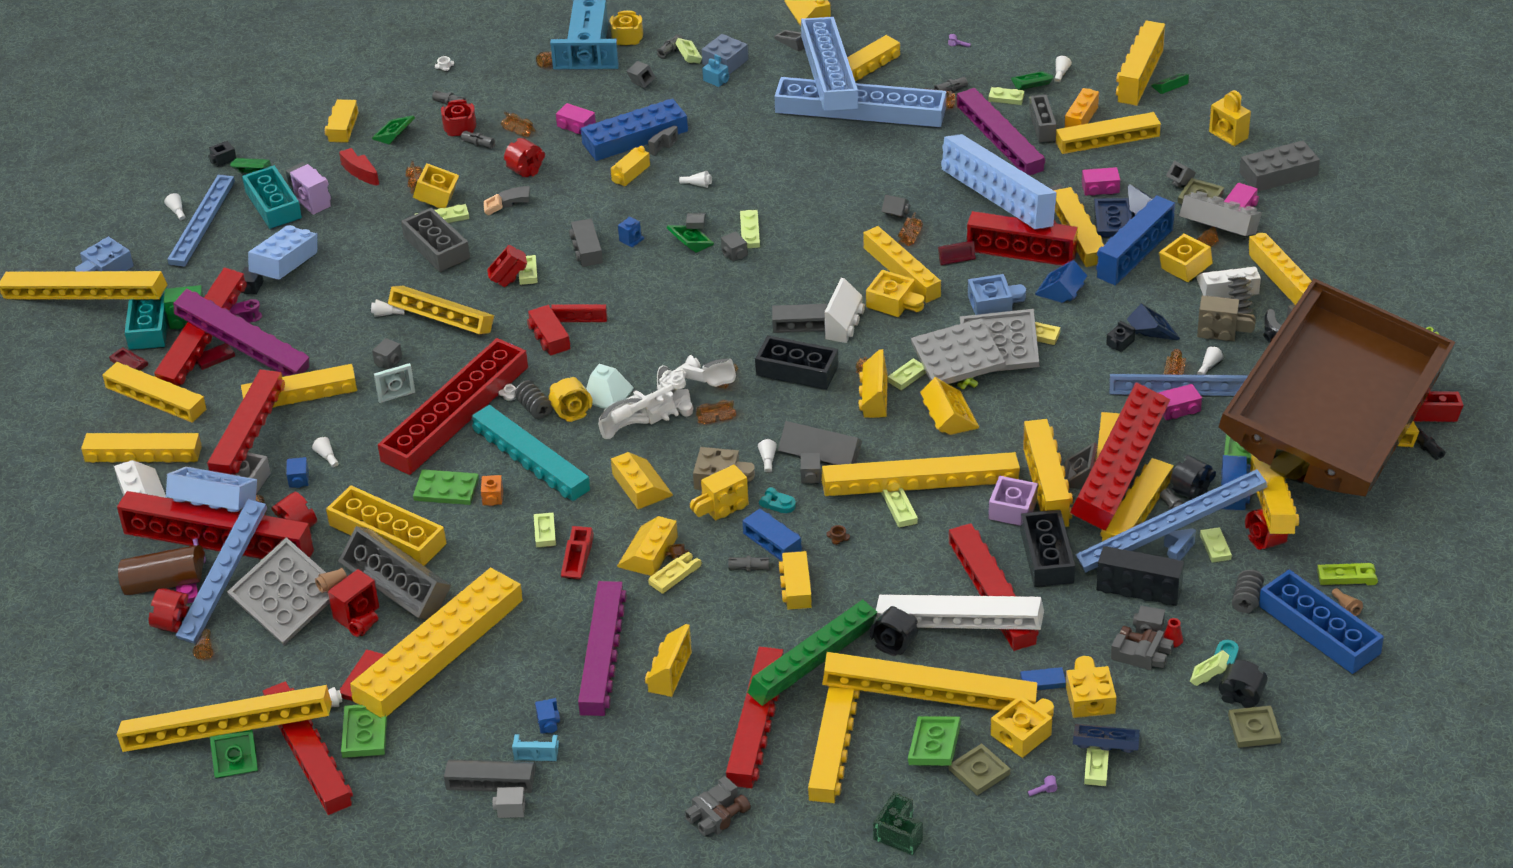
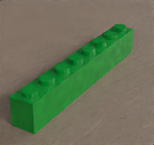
[747,599,878,706]

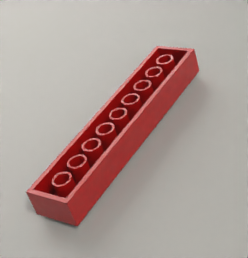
[378,338,528,475]
[1070,382,1171,531]
[117,491,314,559]

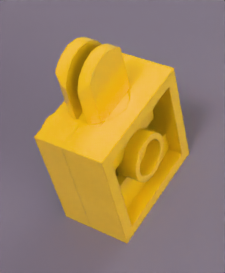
[1209,90,1251,147]
[866,270,924,317]
[690,464,749,521]
[1066,656,1116,718]
[991,695,1054,758]

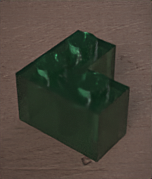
[873,792,923,855]

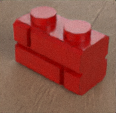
[487,245,527,287]

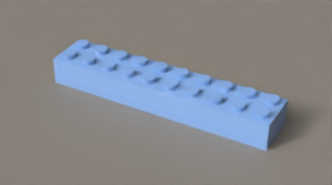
[801,17,858,112]
[774,77,946,127]
[941,134,1057,229]

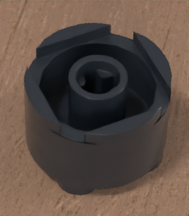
[1170,455,1216,500]
[869,606,918,656]
[1219,660,1268,708]

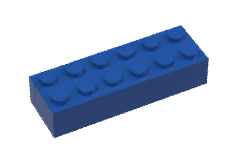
[581,98,688,161]
[1096,195,1175,286]
[1259,569,1384,674]

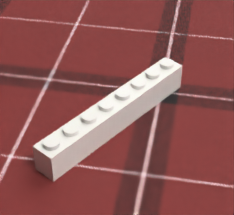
[876,595,1044,630]

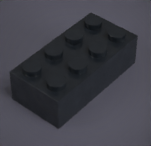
[755,335,839,390]
[1020,510,1075,587]
[1096,546,1184,606]

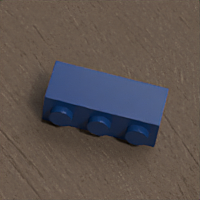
[1221,455,1250,510]
[742,509,802,561]

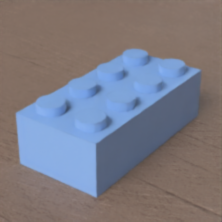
[248,225,317,279]
[166,467,257,512]

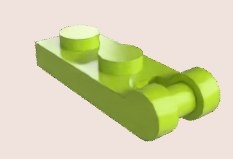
[1317,563,1378,585]

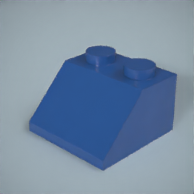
[1035,260,1087,303]

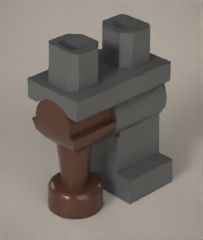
[1111,626,1174,670]
[685,776,751,836]

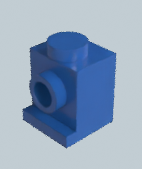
[618,217,644,247]
[535,698,560,734]

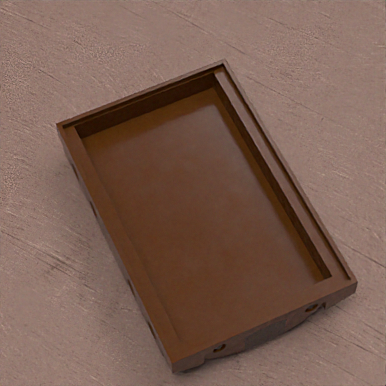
[1219,278,1455,497]

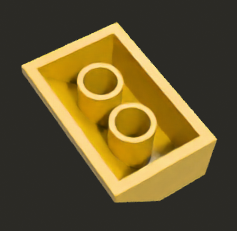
[784,0,831,26]
[859,349,888,418]
[920,377,979,435]
[611,452,673,509]
[617,516,678,576]
[645,624,692,697]

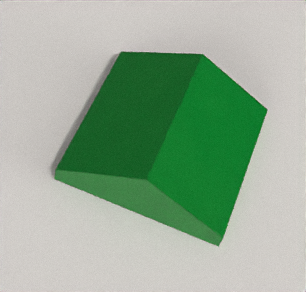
[1011,71,1053,90]
[372,115,415,145]
[230,158,272,173]
[667,225,714,253]
[210,730,258,778]

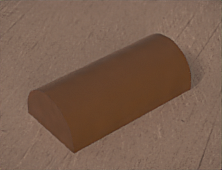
[118,545,205,595]

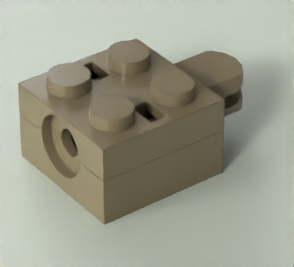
[1197,295,1256,341]
[693,447,755,490]

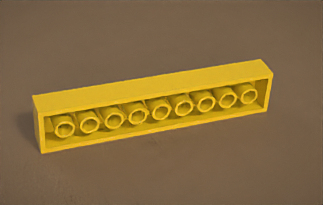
[350,567,523,717]

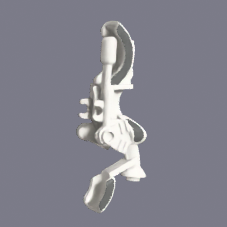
[598,355,736,439]

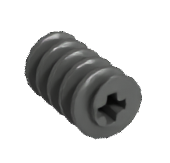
[1228,276,1253,314]
[515,380,553,419]
[1232,570,1264,613]

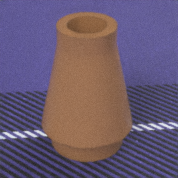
[315,568,347,593]

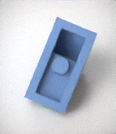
[1164,528,1196,560]

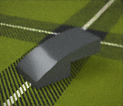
[648,126,678,156]
[499,186,531,207]
[686,212,706,229]

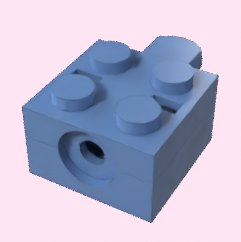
[75,236,133,272]
[968,274,1026,315]

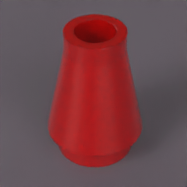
[348,611,378,637]
[1164,618,1183,648]

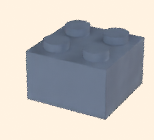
[702,34,748,74]

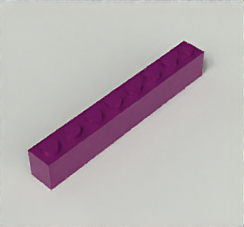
[957,88,1045,176]
[174,289,309,376]
[578,581,627,716]

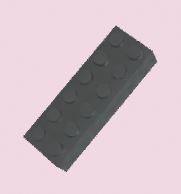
[338,526,451,620]

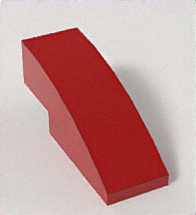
[339,148,379,186]
[561,526,594,579]

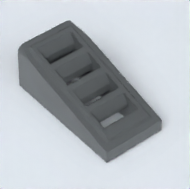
[774,30,804,51]

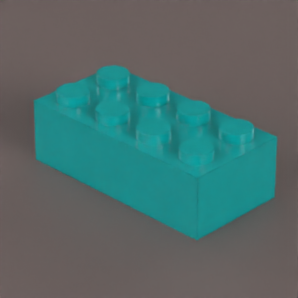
[242,165,302,229]
[125,287,168,350]

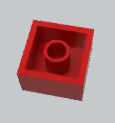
[328,569,379,629]

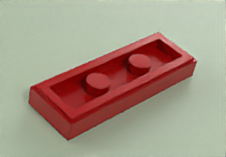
[551,304,608,322]
[340,650,385,701]

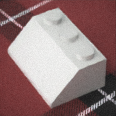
[1196,267,1261,298]
[825,278,865,343]
[114,460,167,498]

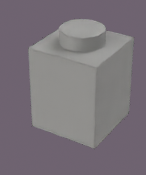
[493,787,525,818]

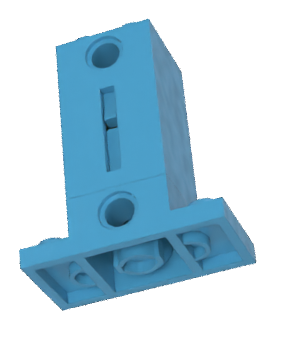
[550,0,619,69]

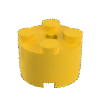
[610,11,643,45]
[549,377,592,422]

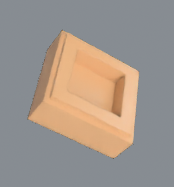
[484,194,502,215]

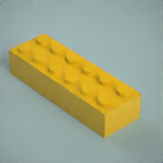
[1116,20,1165,106]
[1023,419,1073,527]
[326,486,446,566]

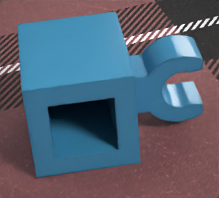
[702,54,729,87]

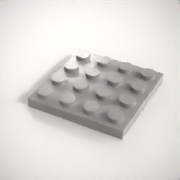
[960,309,1040,372]
[911,318,1006,384]
[227,537,330,645]

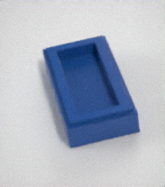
[1020,667,1066,690]

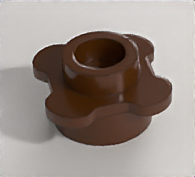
[827,525,850,545]
[665,544,689,559]

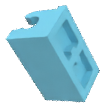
[512,734,559,761]

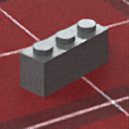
[1029,95,1056,143]
[569,218,603,267]
[772,304,827,333]

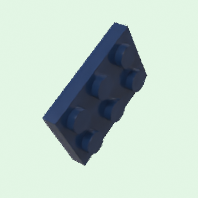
[1094,198,1132,237]
[1073,724,1140,753]

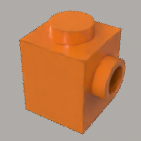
[481,475,503,506]

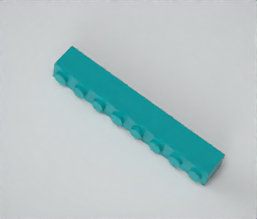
[472,405,590,501]

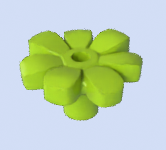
[957,377,978,389]

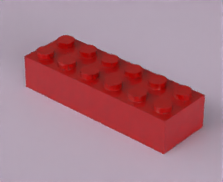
[967,211,1078,266]

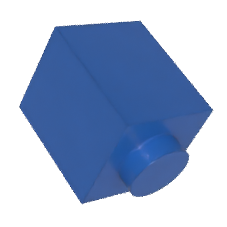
[286,457,309,488]

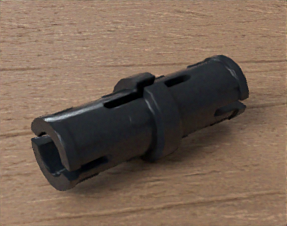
[1416,428,1446,460]

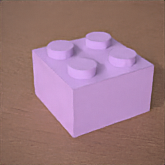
[290,164,331,215]
[989,476,1038,526]

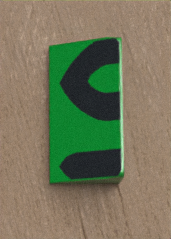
[1151,74,1189,94]

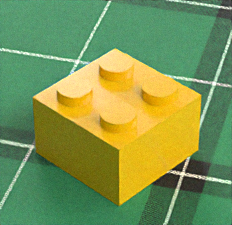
[413,163,459,208]
[1159,234,1213,282]

